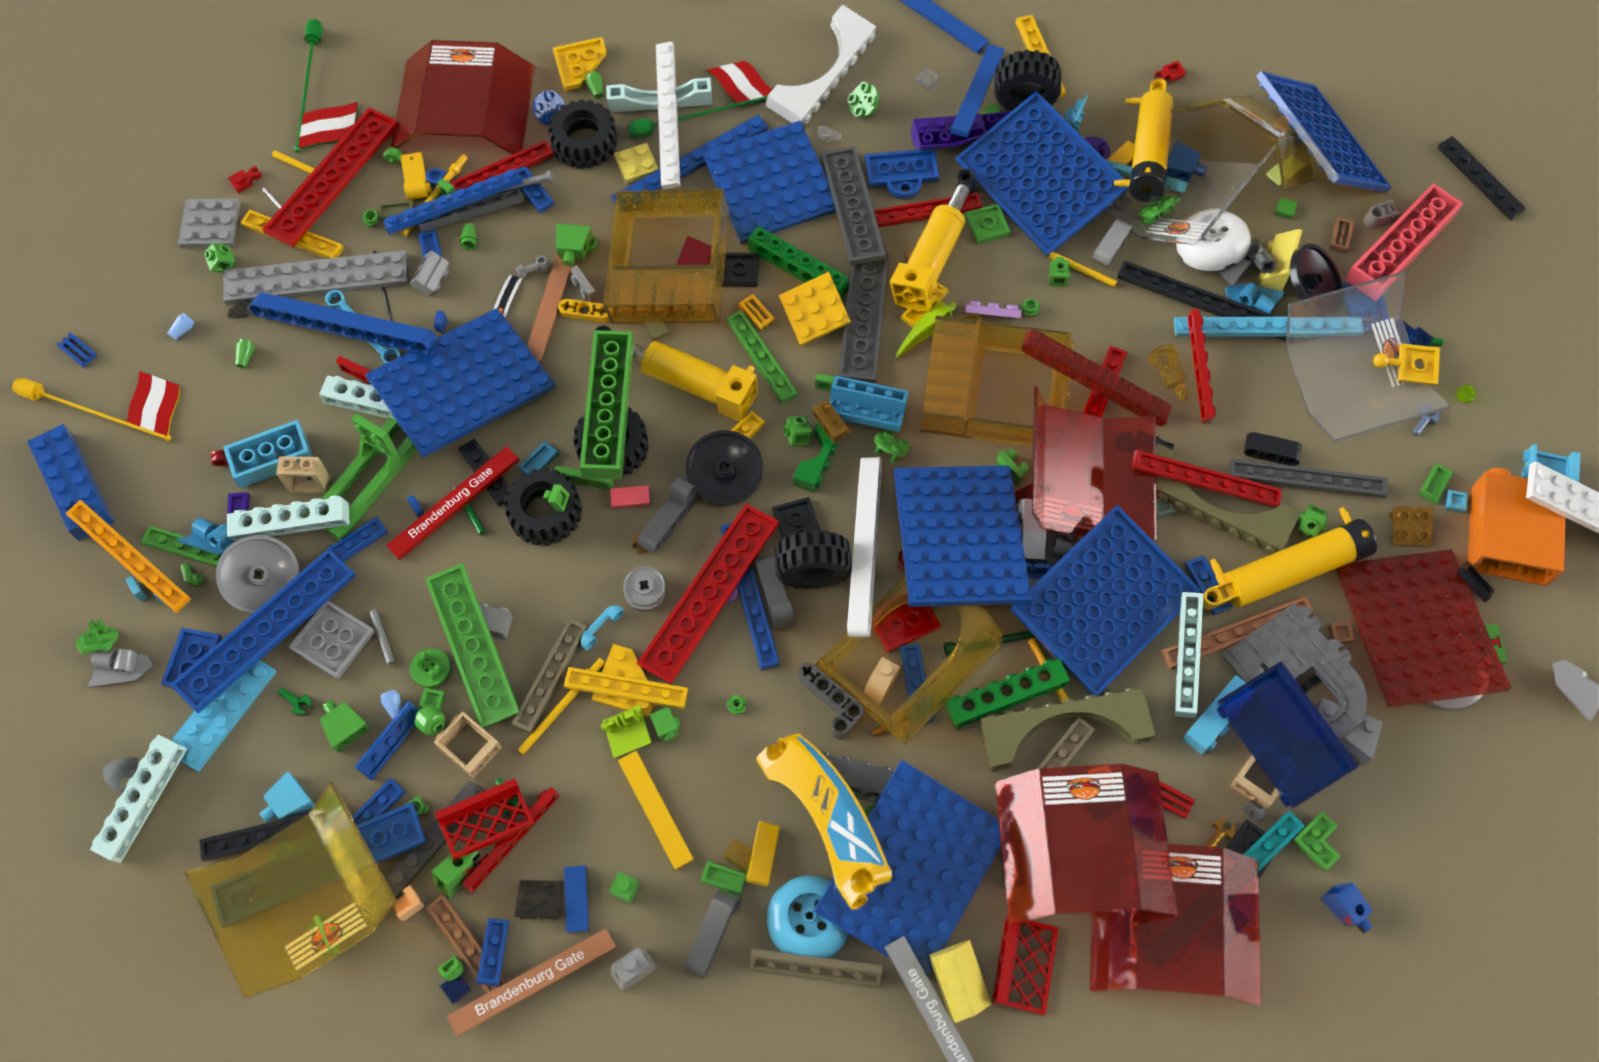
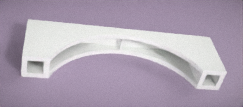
[766,5,876,125]

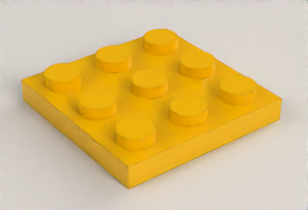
[779,272,851,346]

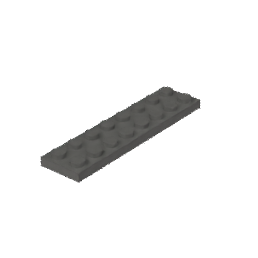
[821,146,886,266]
[839,253,889,383]

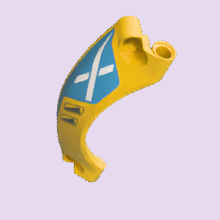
[756,733,892,910]

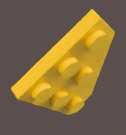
[553,37,607,91]
[592,644,655,719]

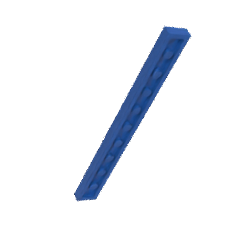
[611,115,768,212]

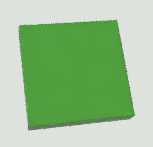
[965,204,1011,244]

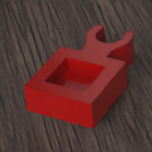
[1154,60,1187,83]
[228,166,262,194]

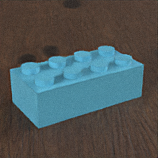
[223,420,313,488]

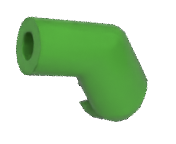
[181,563,204,587]

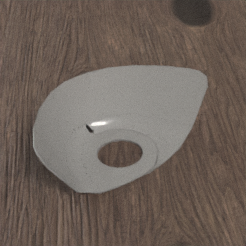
[102,757,151,798]

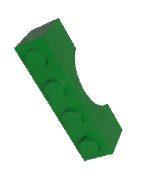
[793,422,838,493]

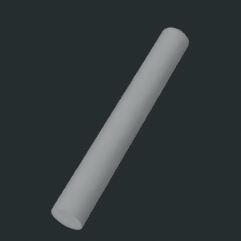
[369,609,395,665]

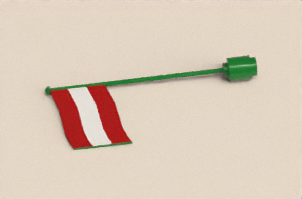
[294,19,358,153]
[628,61,772,138]

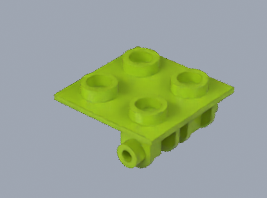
[601,705,652,758]

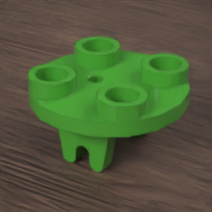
[848,82,879,118]
[873,430,910,464]
[75,619,118,655]
[410,648,452,689]

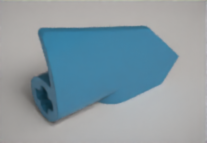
[1225,283,1284,314]
[177,517,235,555]

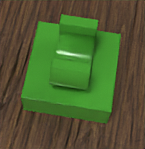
[543,484,570,512]

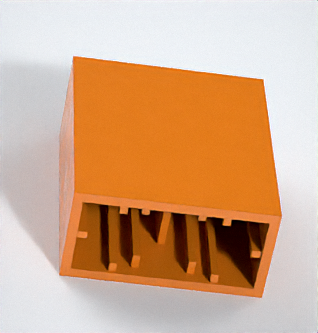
[1467,468,1565,586]

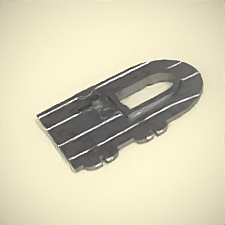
[1222,603,1367,743]

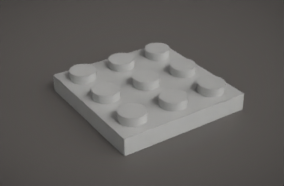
[178,199,241,248]
[288,601,375,680]

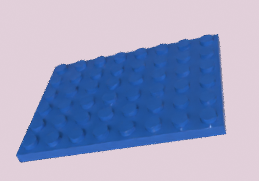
[1256,71,1392,192]
[955,91,1129,257]
[365,308,556,458]
[894,466,1032,607]
[1009,505,1201,697]
[813,760,1011,977]

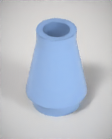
[167,313,195,340]
[380,690,402,720]

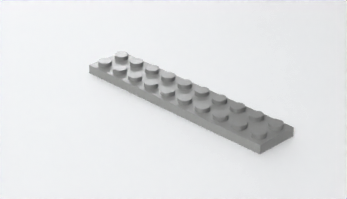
[223,250,408,304]

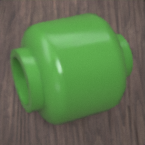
[415,706,446,737]

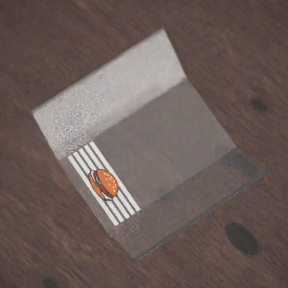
[1104,134,1281,246]
[1286,271,1451,442]

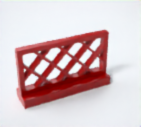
[435,778,535,861]
[991,914,1059,1016]

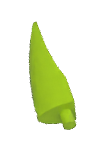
[896,301,957,358]

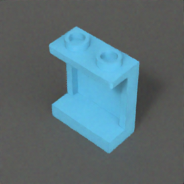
[1522,444,1581,482]

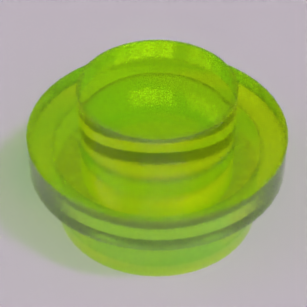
[1456,384,1476,403]

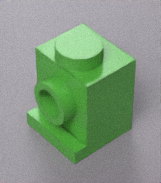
[1049,257,1070,287]

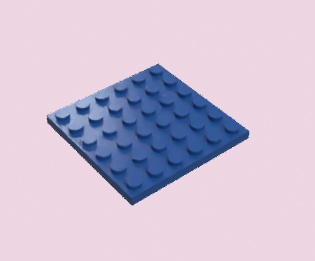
[702,120,836,244]

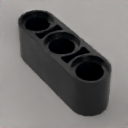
[1244,432,1302,466]

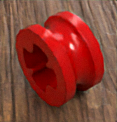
[211,450,228,467]

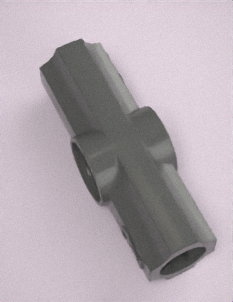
[1248,238,1276,274]

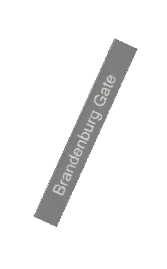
[884,936,974,1062]

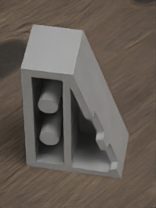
[1313,698,1383,766]

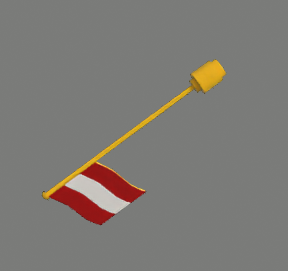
[12,371,180,442]

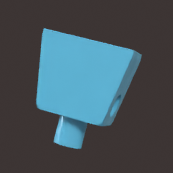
[259,772,316,823]

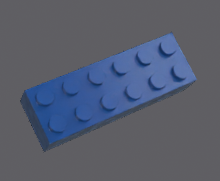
[27,424,115,541]

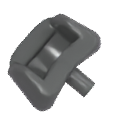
[1244,800,1267,822]

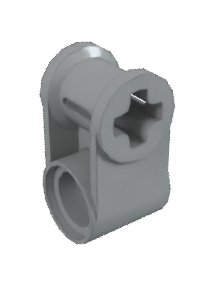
[1364,200,1402,229]

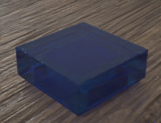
[440,975,471,1004]

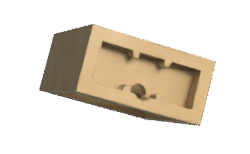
[276,456,331,495]
[434,712,502,779]
[1230,742,1297,810]

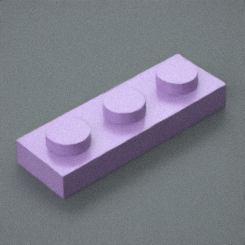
[965,300,1022,318]

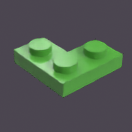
[1292,811,1341,872]

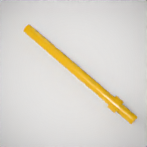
[401,154,468,237]
[517,658,605,755]

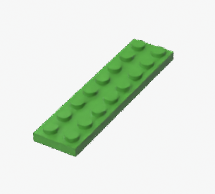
[425,563,520,729]

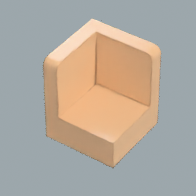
[392,885,425,922]

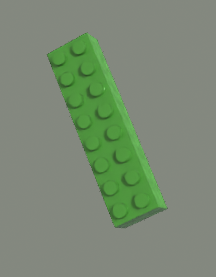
[580,330,634,479]

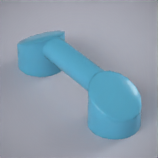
[581,605,624,651]

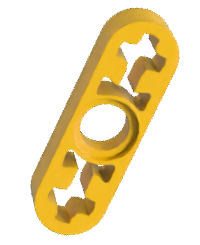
[558,299,612,323]

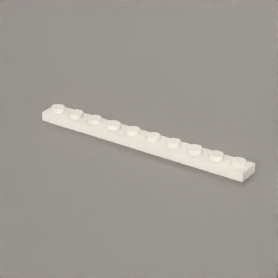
[656,42,680,190]

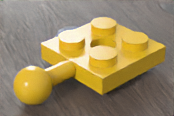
[1373,344,1440,386]

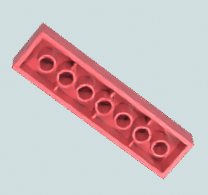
[1345,183,1463,301]

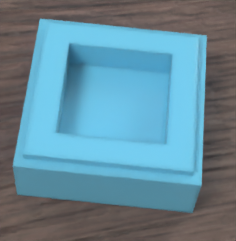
[1445,489,1468,513]
[126,576,148,601]

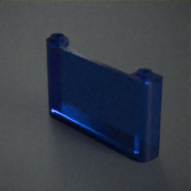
[1216,661,1359,809]

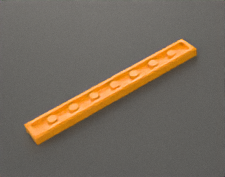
[65,500,192,614]

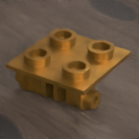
[1389,506,1434,546]

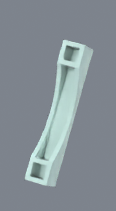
[606,78,713,113]

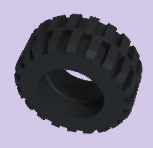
[994,50,1062,111]
[548,99,617,169]
[573,407,649,477]
[504,468,582,546]
[774,530,852,589]

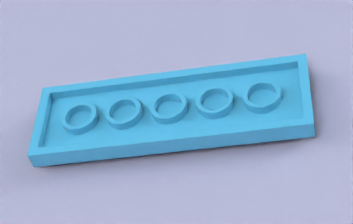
[171,660,277,773]

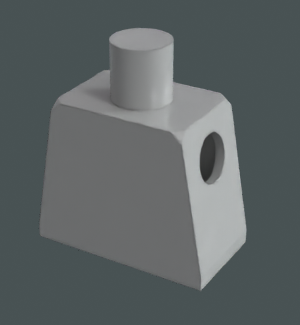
[611,947,657,992]

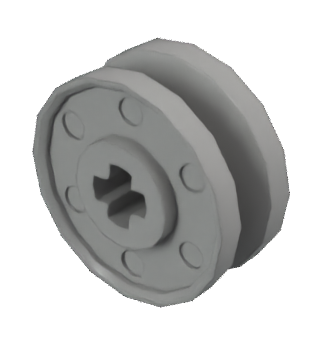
[623,567,666,611]

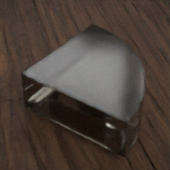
[228,299,249,319]

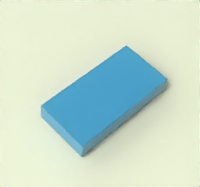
[518,441,559,474]

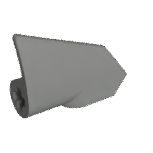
[87,649,154,688]
[1552,660,1599,721]

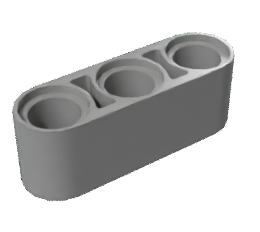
[1092,219,1133,267]

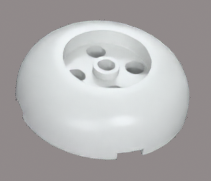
[1176,210,1251,271]

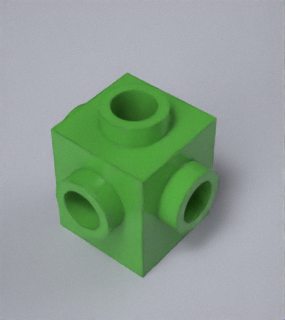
[205,243,235,273]
[783,415,812,447]
[1297,503,1328,537]

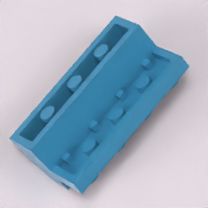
[829,375,909,432]

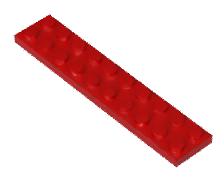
[262,107,399,248]
[637,503,779,685]

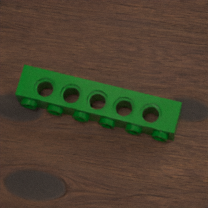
[748,226,849,298]
[945,658,1070,730]

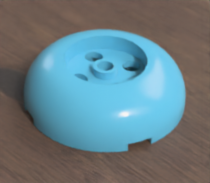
[766,875,850,958]

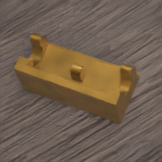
[812,399,851,444]

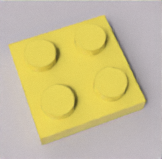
[614,143,659,184]

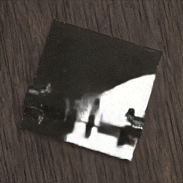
[514,880,563,920]

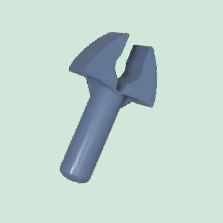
[1412,405,1439,436]

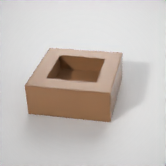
[1328,621,1355,644]

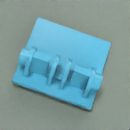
[1064,95,1088,131]

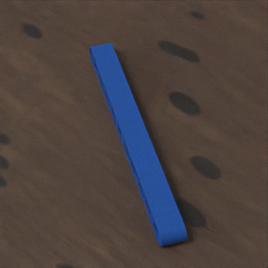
[249,292,437,354]

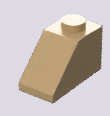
[861,657,900,708]

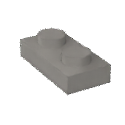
[570,265,598,303]

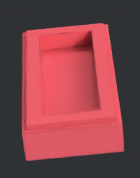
[610,485,650,509]

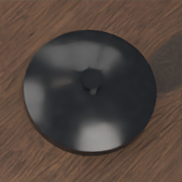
[1290,244,1343,316]
[686,430,763,506]

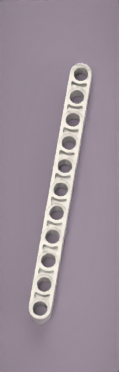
[847,457,882,638]

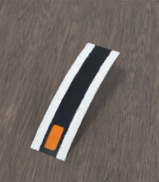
[493,275,523,318]

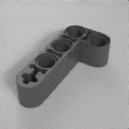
[637,477,696,554]
[755,555,794,630]
[798,662,863,740]
[684,888,742,978]

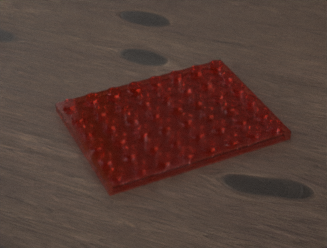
[1336,549,1511,708]

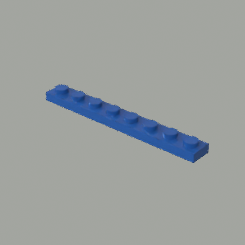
[383,168,523,235]

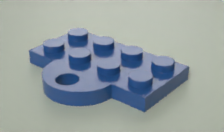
[865,148,939,199]

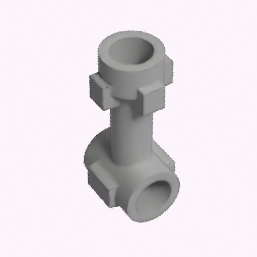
[515,255,550,278]

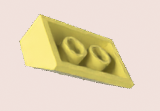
[1258,229,1302,291]
[928,940,992,1023]

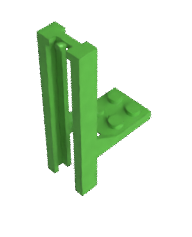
[307,413,417,540]

